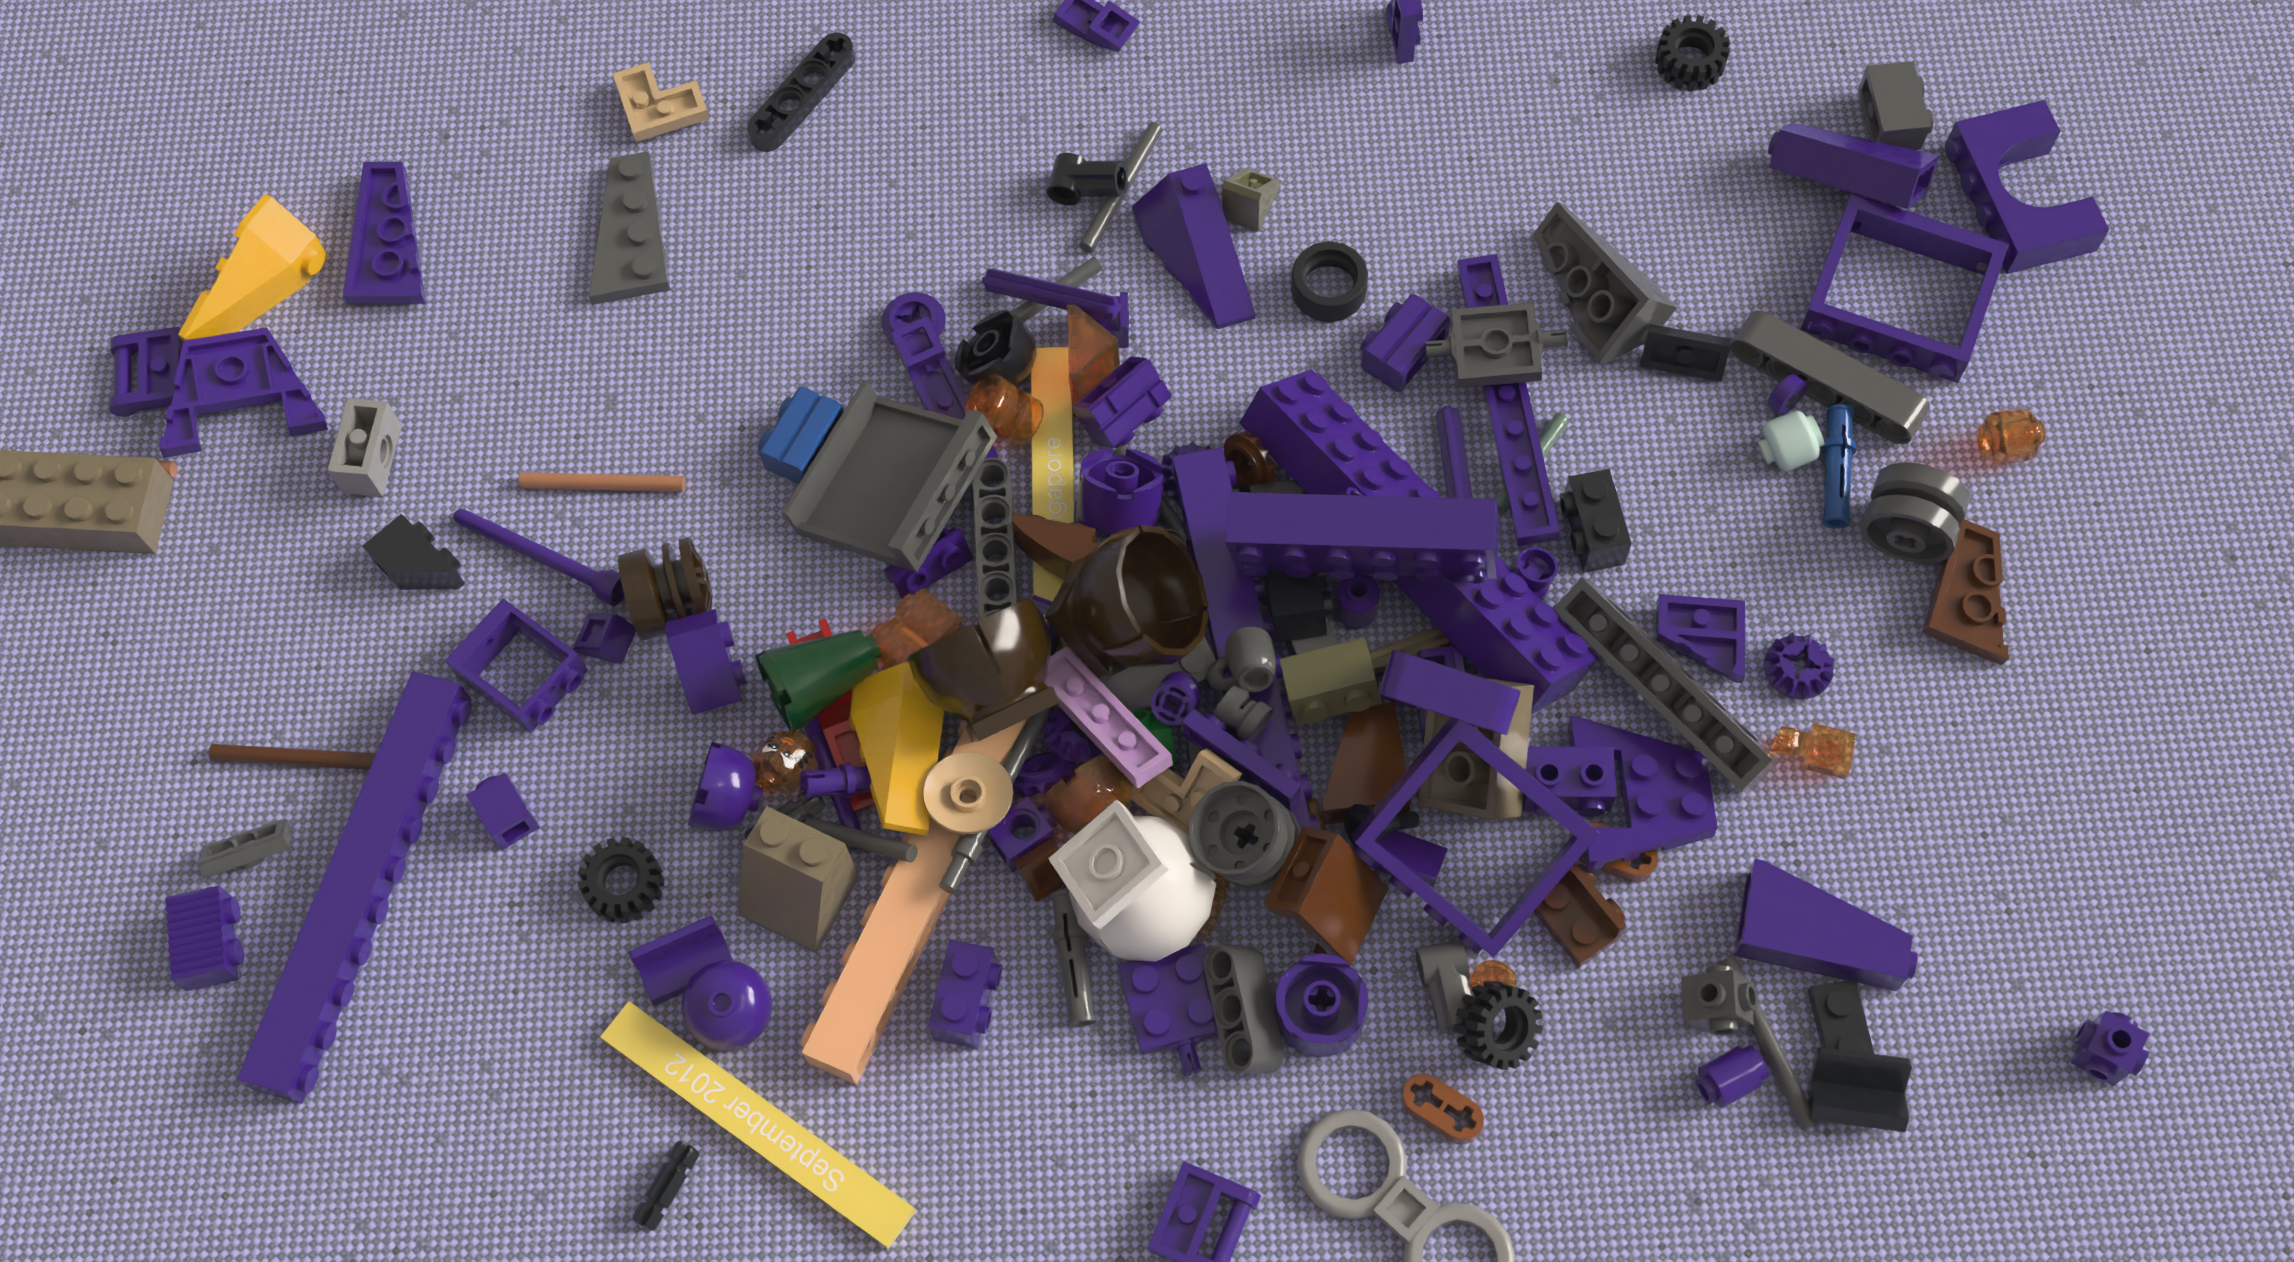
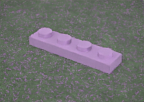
[1045,646,1173,789]

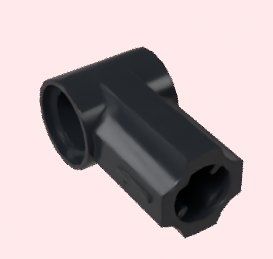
[1046,153,1129,206]

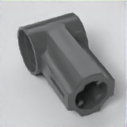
[1415,940,1471,1035]

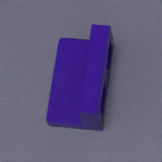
[628,916,734,1006]

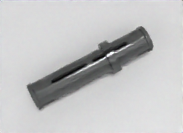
[1050,889,1097,1027]

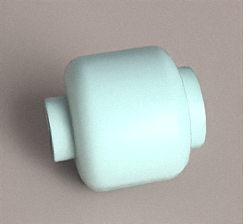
[1758,410,1825,472]

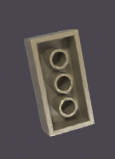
[0,450,174,554]

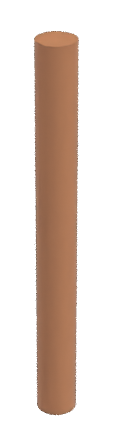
[519,472,686,492]

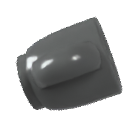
[1207,627,1276,692]

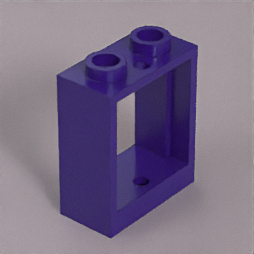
[445,598,588,733]

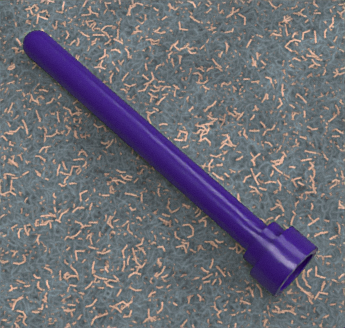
[453,509,625,606]

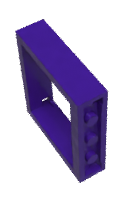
[1800,193,2009,383]
[1351,718,1600,958]

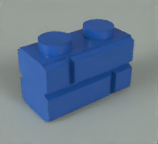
[758,386,844,484]

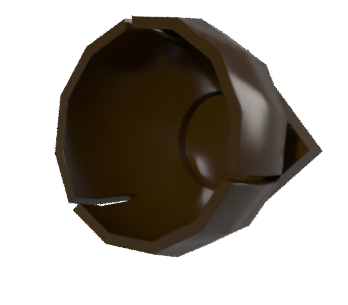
[1044,525,1209,678]
[907,597,1060,743]

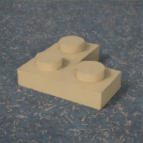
[612,62,710,142]
[1128,748,1242,834]

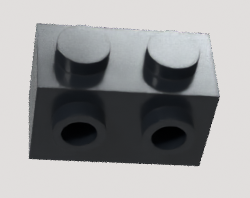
[1559,469,1632,573]

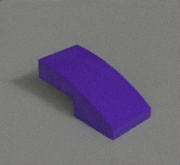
[1052,0,1140,52]

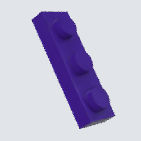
[1182,709,1301,811]

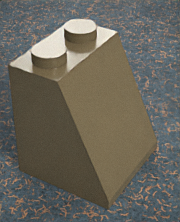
[738,806,859,954]

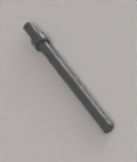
[939,705,1055,894]

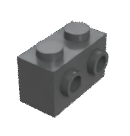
[1858,61,1933,150]

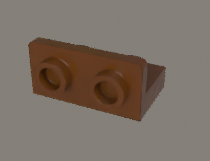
[1533,862,1626,969]

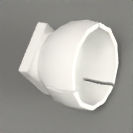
[1048,800,1216,961]

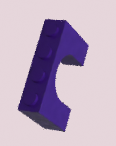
[1945,100,2110,274]

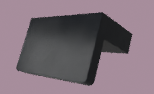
[1807,1047,1912,1132]

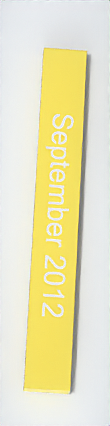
[600,1001,916,1249]

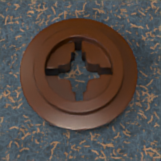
[1224,430,1277,493]

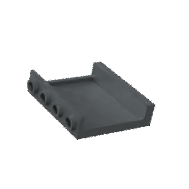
[781,380,997,572]

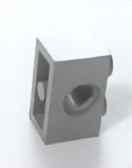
[327,398,402,497]

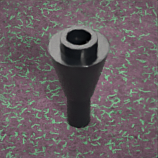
[1344,804,1420,847]

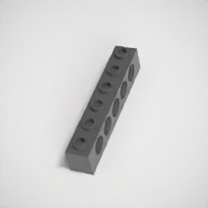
[1553,578,1780,792]

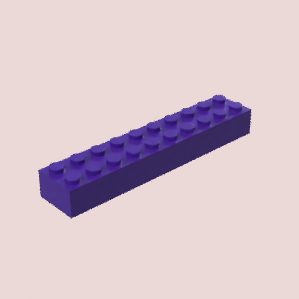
[1239,369,1599,714]

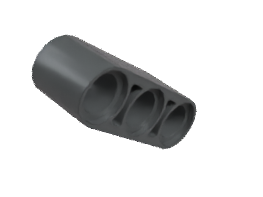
[1204,944,1284,1074]

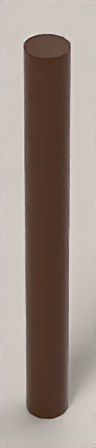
[209,744,377,770]

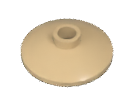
[923,752,1013,834]

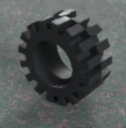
[1655,15,1730,91]
[578,837,664,924]
[1454,981,1543,1070]

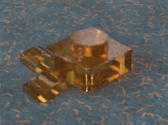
[1771,723,1857,780]

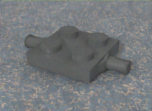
[1425,302,1568,388]

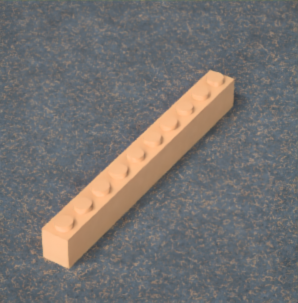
[801,718,1028,1085]

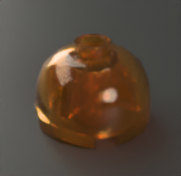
[1042,754,1132,834]

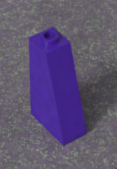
[1768,123,1939,209]
[1734,859,1918,991]

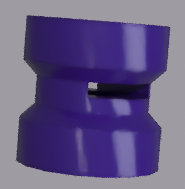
[1512,547,1558,600]
[1150,671,1201,726]

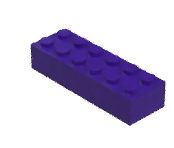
[1225,492,1499,584]

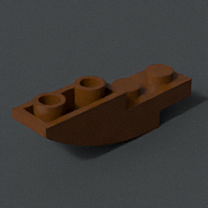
[1012,513,1098,580]

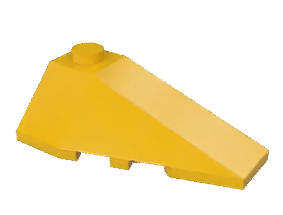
[178,194,329,341]
[849,662,944,836]

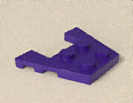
[159,327,328,458]
[1568,716,1718,871]

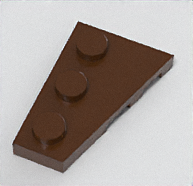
[1922,519,2009,665]

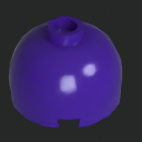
[688,741,763,832]
[681,960,773,1051]

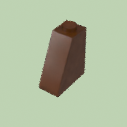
[1321,701,1412,825]

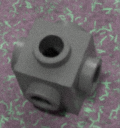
[1681,965,1758,1035]

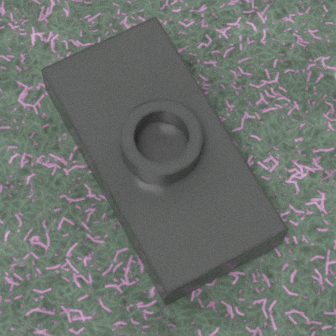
[197,818,293,879]

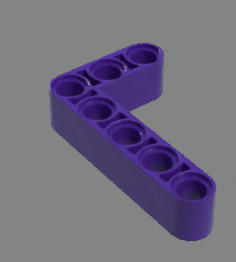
[1378,650,1521,735]

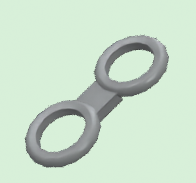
[1296,1109,1516,1262]

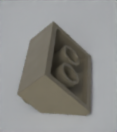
[1418,678,1534,820]

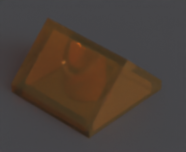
[1067,305,1120,417]

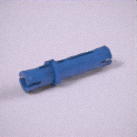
[1822,404,1856,529]

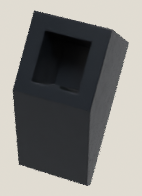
[362,514,465,590]

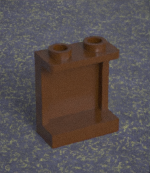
[1264,826,1389,965]

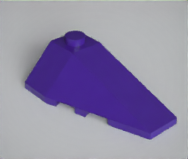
[1132,163,1256,329]

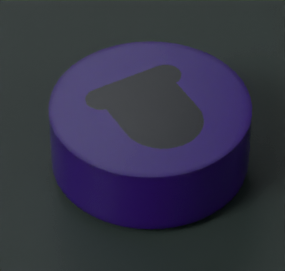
[1768,374,1807,416]

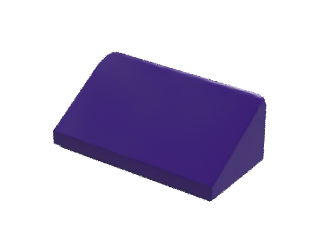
[1352,831,1448,888]

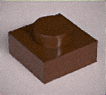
[1014,838,1065,902]

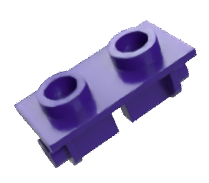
[883,527,974,602]

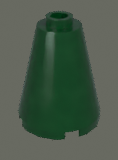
[755,630,881,732]

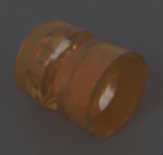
[965,373,1044,447]

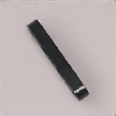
[747,33,855,152]

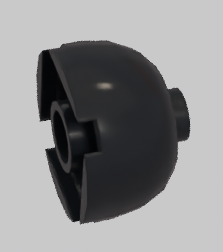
[954,310,1037,393]

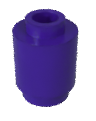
[1335,574,1380,629]
[1695,1045,1769,1108]

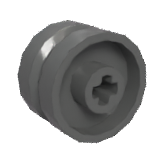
[1860,462,1970,564]

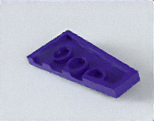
[343,162,426,305]

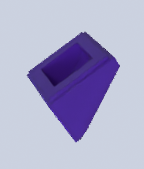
[573,613,636,664]

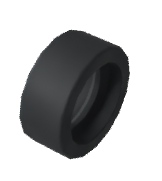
[1291,241,1368,322]

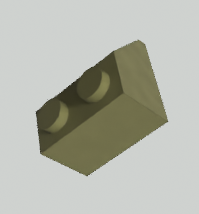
[1280,637,1382,725]

